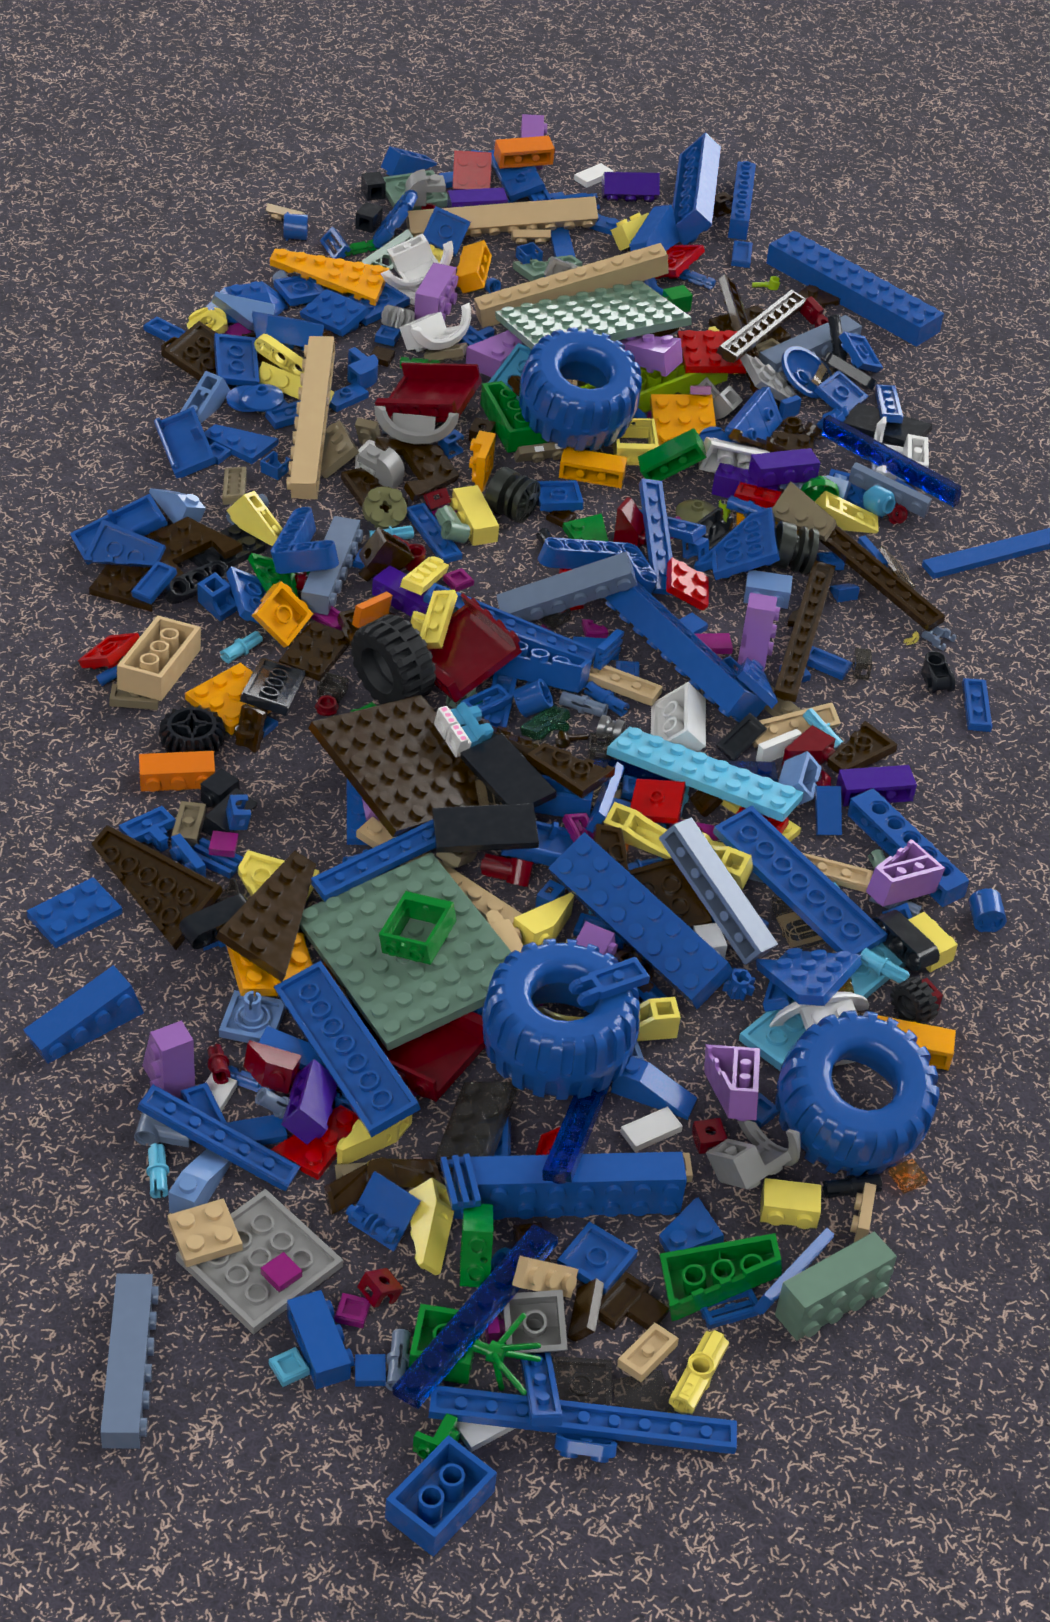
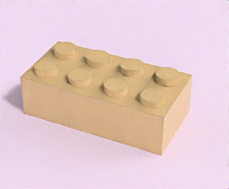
[117,615,201,701]

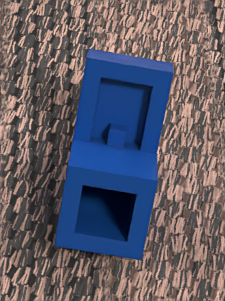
[347,347,378,389]

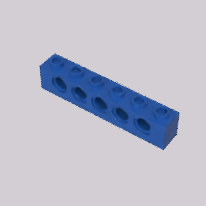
[728,161,756,240]
[847,788,969,907]

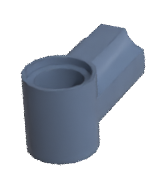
[134,1112,192,1148]

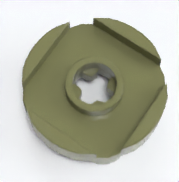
[362,487,407,529]

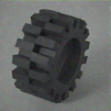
[890,977,939,1024]

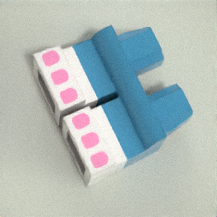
[434,702,493,757]

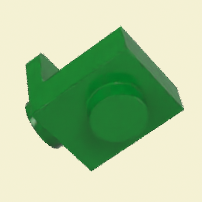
[413,1413,460,1460]

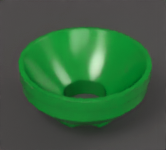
[800,476,839,502]

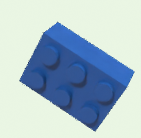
[385,1435,497,1557]

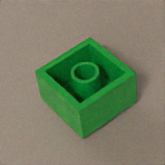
[408,1303,480,1385]

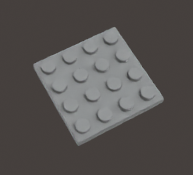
[176,1189,343,1335]

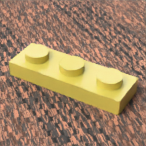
[420,590,458,649]

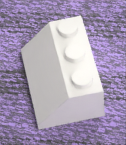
[699,437,770,473]
[651,682,706,752]

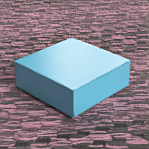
[269,1347,310,1387]

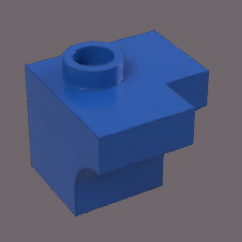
[197,572,238,622]

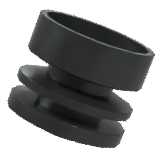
[485,467,541,523]
[770,521,819,574]

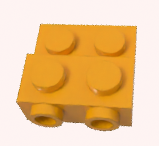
[469,430,496,492]
[251,581,314,648]

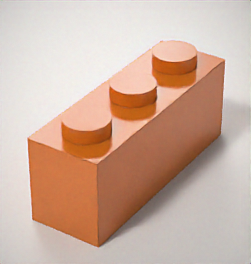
[494,136,555,169]
[139,751,215,792]

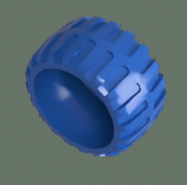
[519,327,642,451]
[482,938,640,1100]
[775,1010,940,1177]

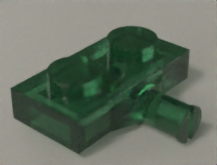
[520,705,571,740]

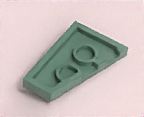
[513,255,582,281]

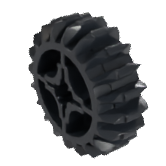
[159,705,225,753]

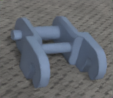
[921,626,956,651]

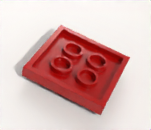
[677,330,746,373]

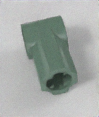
[435,505,470,544]

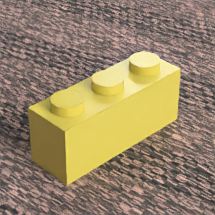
[449,485,499,546]

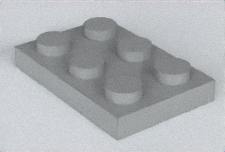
[740,354,795,402]

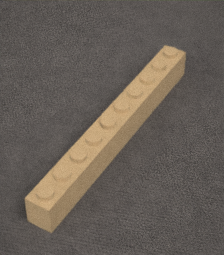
[406,196,598,237]
[474,243,669,328]
[287,336,335,499]

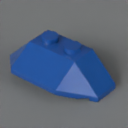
[205,281,288,323]

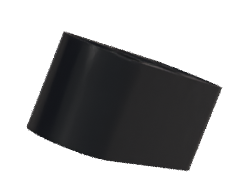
[164,560,228,604]
[179,894,248,949]
[872,910,940,972]

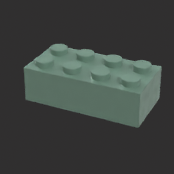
[775,1231,897,1341]

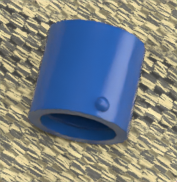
[283,212,308,241]
[513,679,553,718]
[968,889,1007,932]

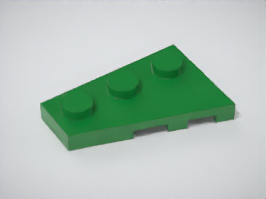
[562,513,608,541]
[248,553,298,597]

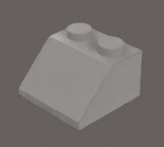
[502,1290,568,1354]

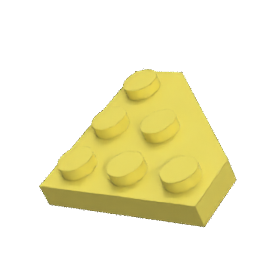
[238,850,319,901]

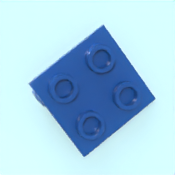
[346,1171,421,1252]

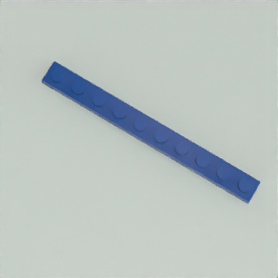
[428,1385,737,1454]

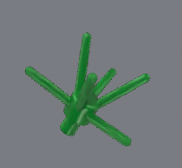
[472,1313,541,1395]

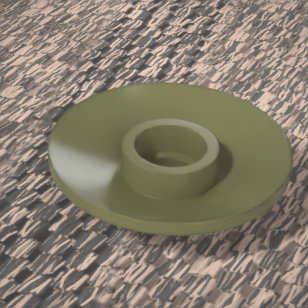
[676,499,716,523]

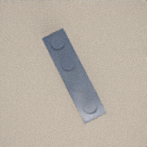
[848,462,932,518]

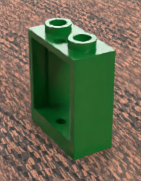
[379,891,457,965]
[460,1204,493,1288]

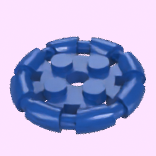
[372,190,418,249]

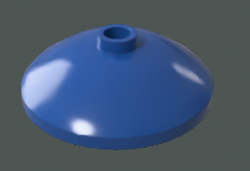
[781,346,831,399]

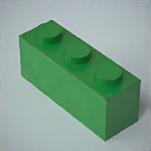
[638,428,707,481]

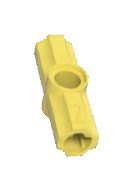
[669,1330,729,1415]

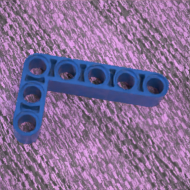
[271,507,339,574]
[537,537,658,594]

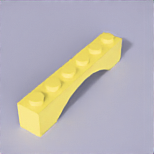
[603,802,753,890]
[537,997,681,1041]

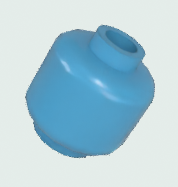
[863,485,896,517]

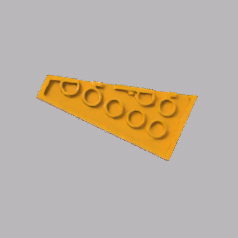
[270,249,389,306]

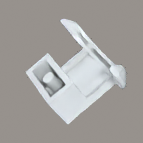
[381,234,454,290]
[399,303,471,352]
[871,417,929,484]
[769,991,869,1066]

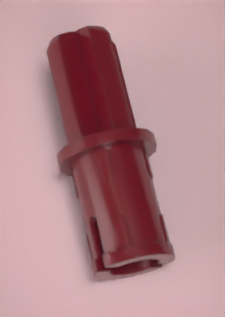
[207,1044,231,1084]

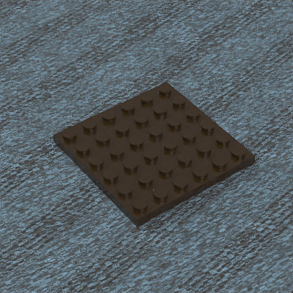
[308,695,502,837]

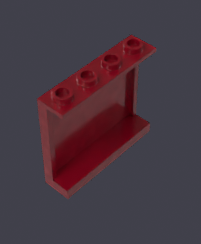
[375,363,482,422]
[428,593,522,703]
[369,1012,486,1102]

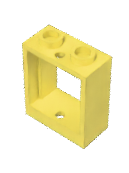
[612,418,659,465]

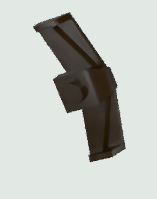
[728,428,785,452]
[324,1157,441,1215]

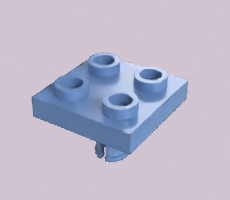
[219,990,286,1043]

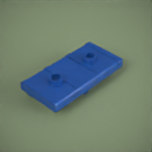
[488,150,546,203]
[725,386,783,445]
[154,407,216,478]
[70,494,168,565]
[501,821,573,866]

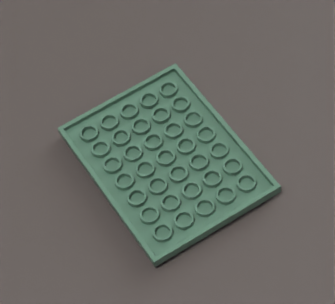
[495,281,692,349]
[299,853,511,1051]

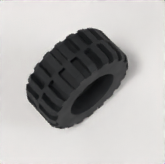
[351,615,436,705]

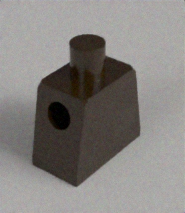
[358,527,415,582]

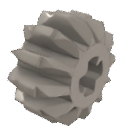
[381,305,415,329]

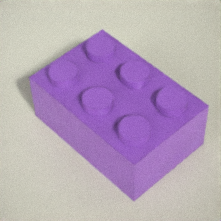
[414,262,458,322]

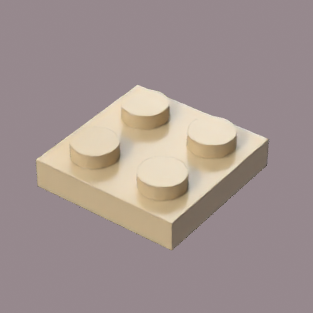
[168,1198,243,1268]

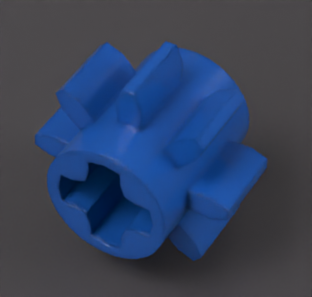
[722,968,755,1001]

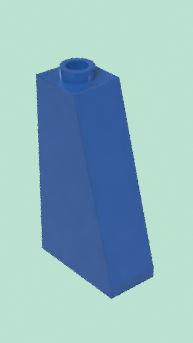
[629,204,679,251]

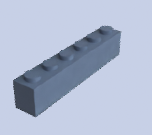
[759,315,862,374]
[301,516,363,615]
[497,552,638,622]
[659,817,778,965]
[101,1274,159,1449]

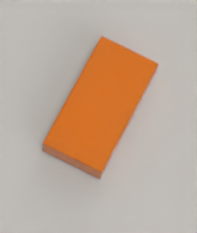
[352,591,393,628]

